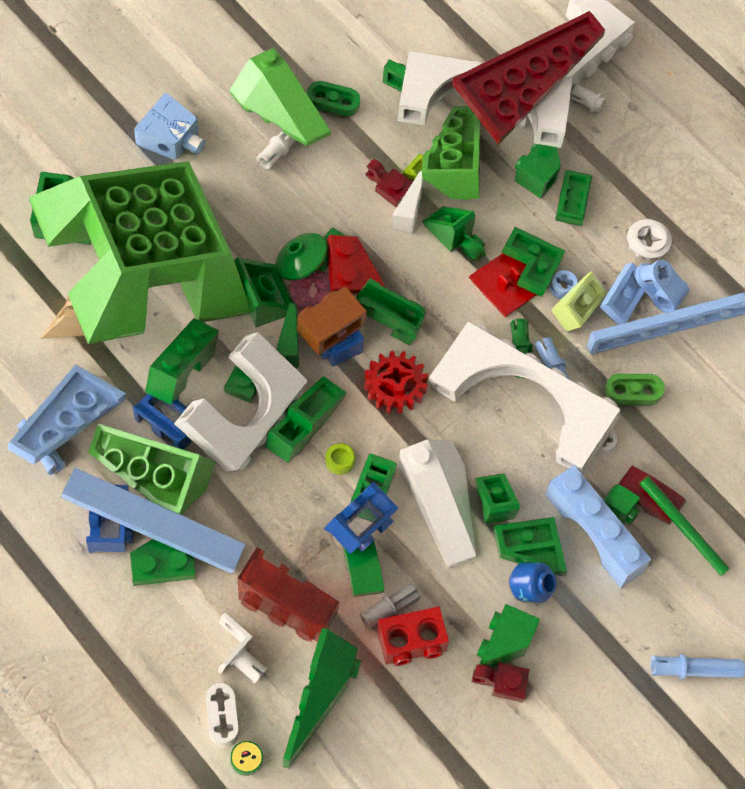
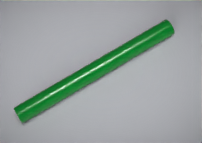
[639,476,729,576]

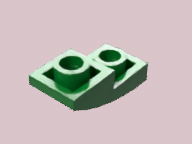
[343,535,385,597]

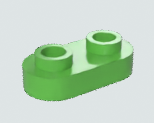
[605,374,665,405]

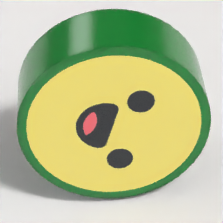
[230,741,263,776]

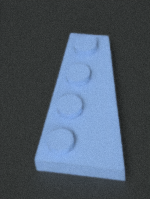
[8,364,126,464]

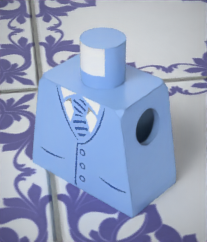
[134,93,205,159]

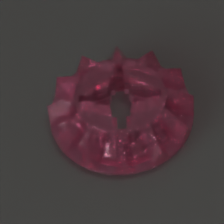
[290,270,330,309]

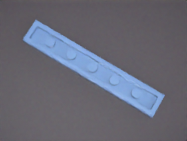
[587,292,745,354]
[60,467,245,574]

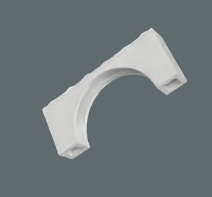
[519,0,635,128]
[397,51,573,148]
[429,322,620,475]

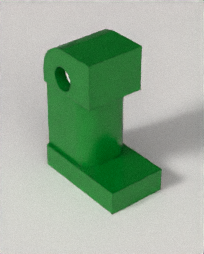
[355,278,426,345]

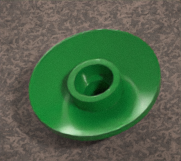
[276,233,328,280]

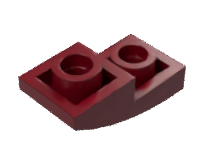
[618,465,686,525]

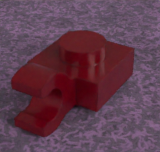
[365,159,412,207]
[472,662,530,703]

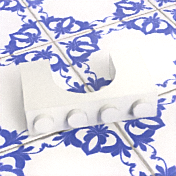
[174,332,308,472]

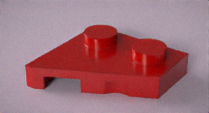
[327,235,386,294]

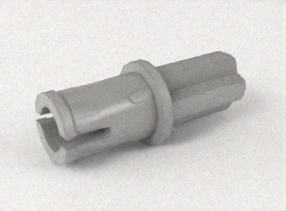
[360,584,420,631]

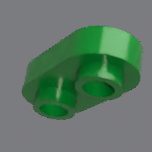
[307,81,360,116]

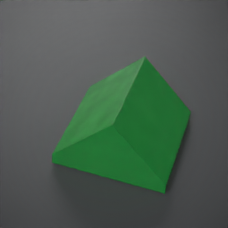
[234,257,293,327]

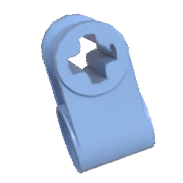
[635,260,689,313]

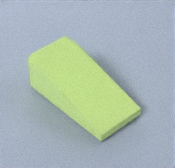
[552,272,607,331]

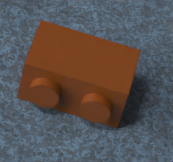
[297,286,367,356]

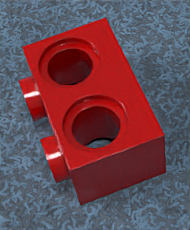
[377,606,449,666]

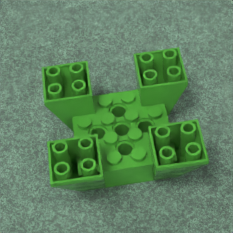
[29,161,250,344]

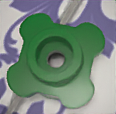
[460,233,486,260]

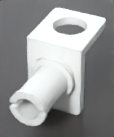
[218,613,268,684]

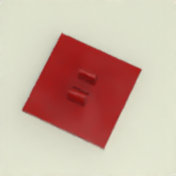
[469,253,548,318]

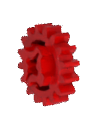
[364,350,428,414]

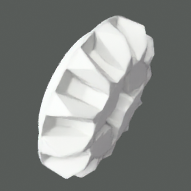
[626,219,672,261]

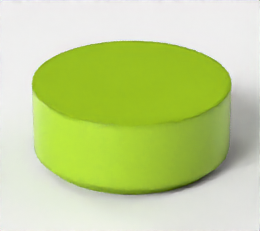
[325,443,355,475]

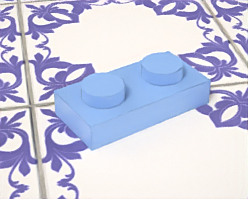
[600,262,647,325]

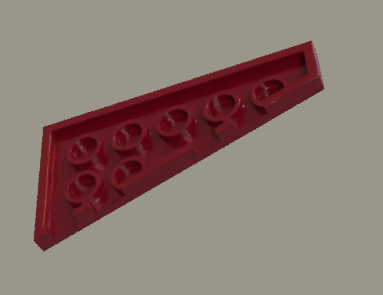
[452,11,605,145]

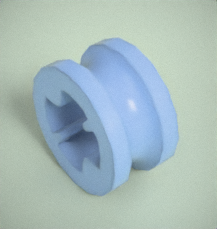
[550,270,578,299]

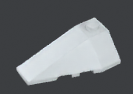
[398,439,476,568]

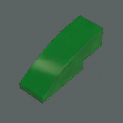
[265,376,347,463]

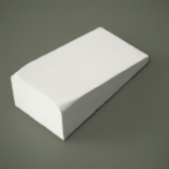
[392,171,424,233]

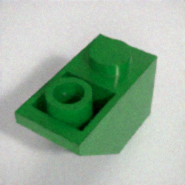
[514,143,561,199]
[476,604,540,668]

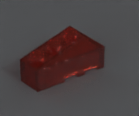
[237,547,339,642]

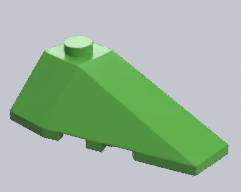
[230,48,331,146]
[422,106,481,200]
[88,424,216,514]

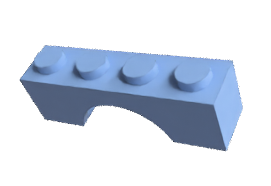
[545,465,651,588]

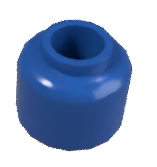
[509,562,557,603]

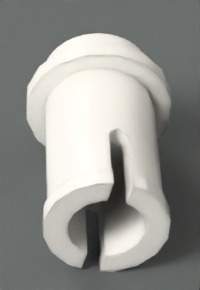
[570,84,606,113]

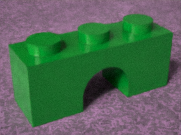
[145,318,219,405]

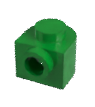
[603,484,640,526]

